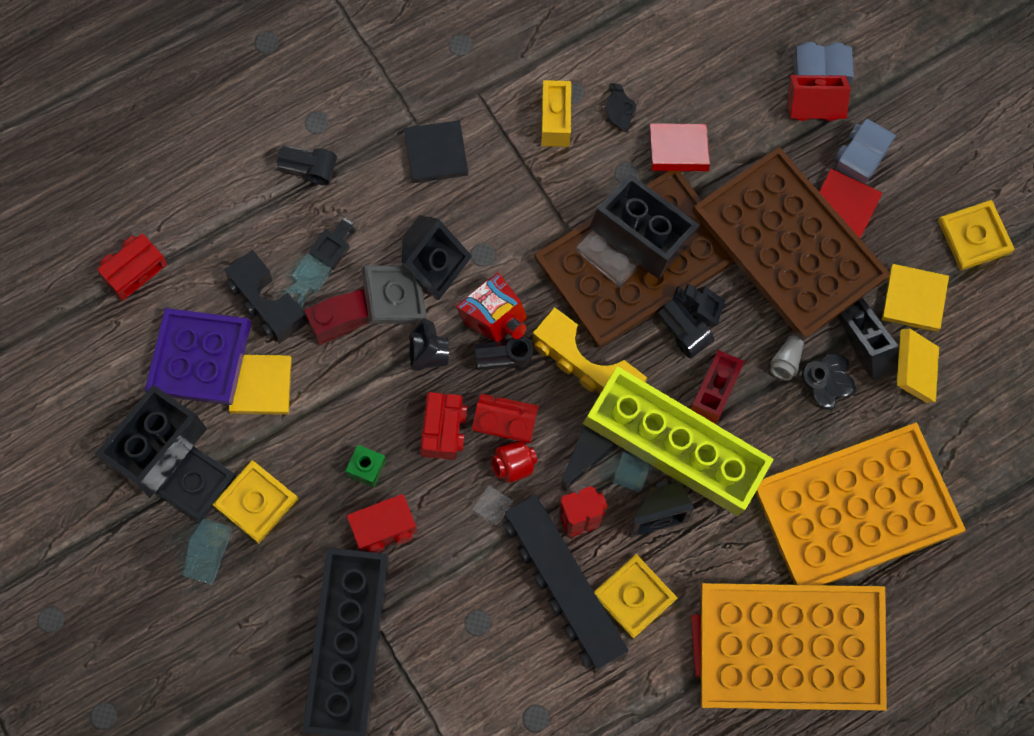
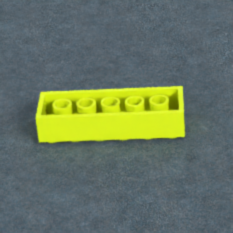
[583,366,774,516]

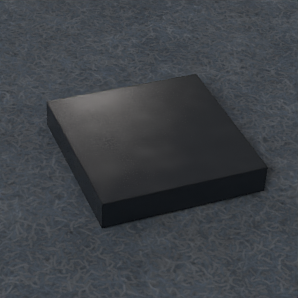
[404,120,468,183]
[155,446,236,524]

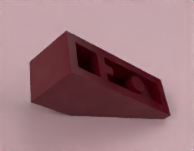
[304,289,369,346]
[691,350,745,425]

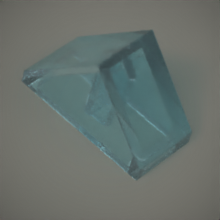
[183,518,232,585]

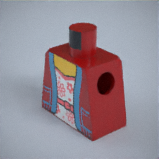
[456,272,527,342]

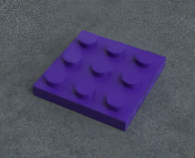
[145,308,251,405]

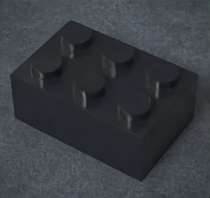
[589,174,700,279]
[95,385,207,498]

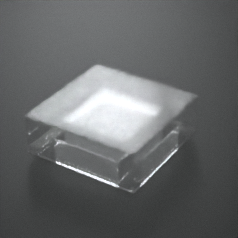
[472,485,514,528]

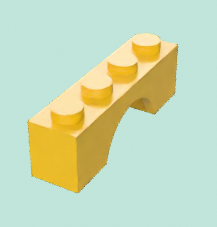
[532,307,647,394]

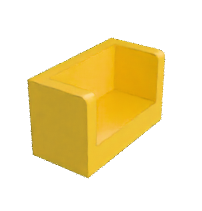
[541,80,571,147]

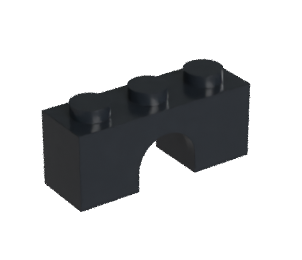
[225,249,308,344]

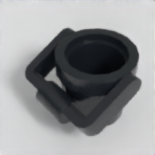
[409,318,449,371]

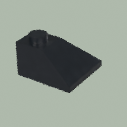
[401,215,472,300]
[629,480,694,538]

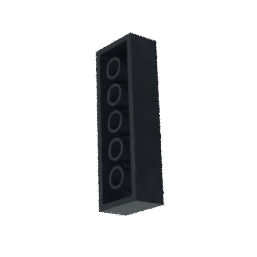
[302,548,389,736]

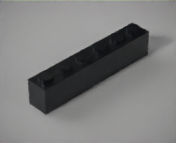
[502,494,629,674]

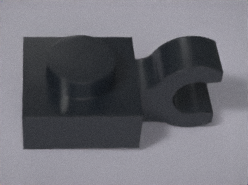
[309,217,355,270]
[674,284,725,327]

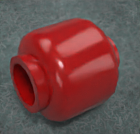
[491,440,537,483]

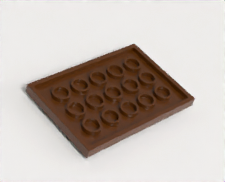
[692,147,891,341]
[534,171,735,349]

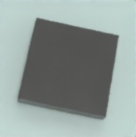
[361,265,427,324]

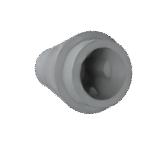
[770,336,804,381]

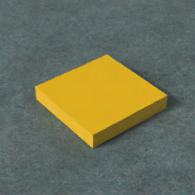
[938,200,1015,271]
[881,264,949,332]
[897,328,939,403]
[229,355,292,415]
[213,460,298,544]
[594,554,677,640]

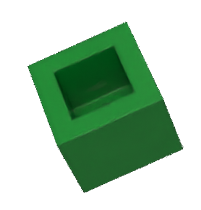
[346,445,386,488]

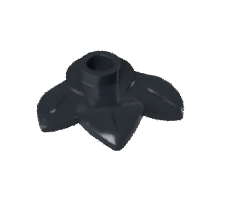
[802,354,856,410]

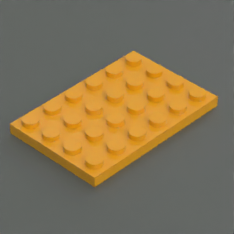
[755,422,966,585]
[701,583,887,711]

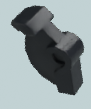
[607,83,636,133]

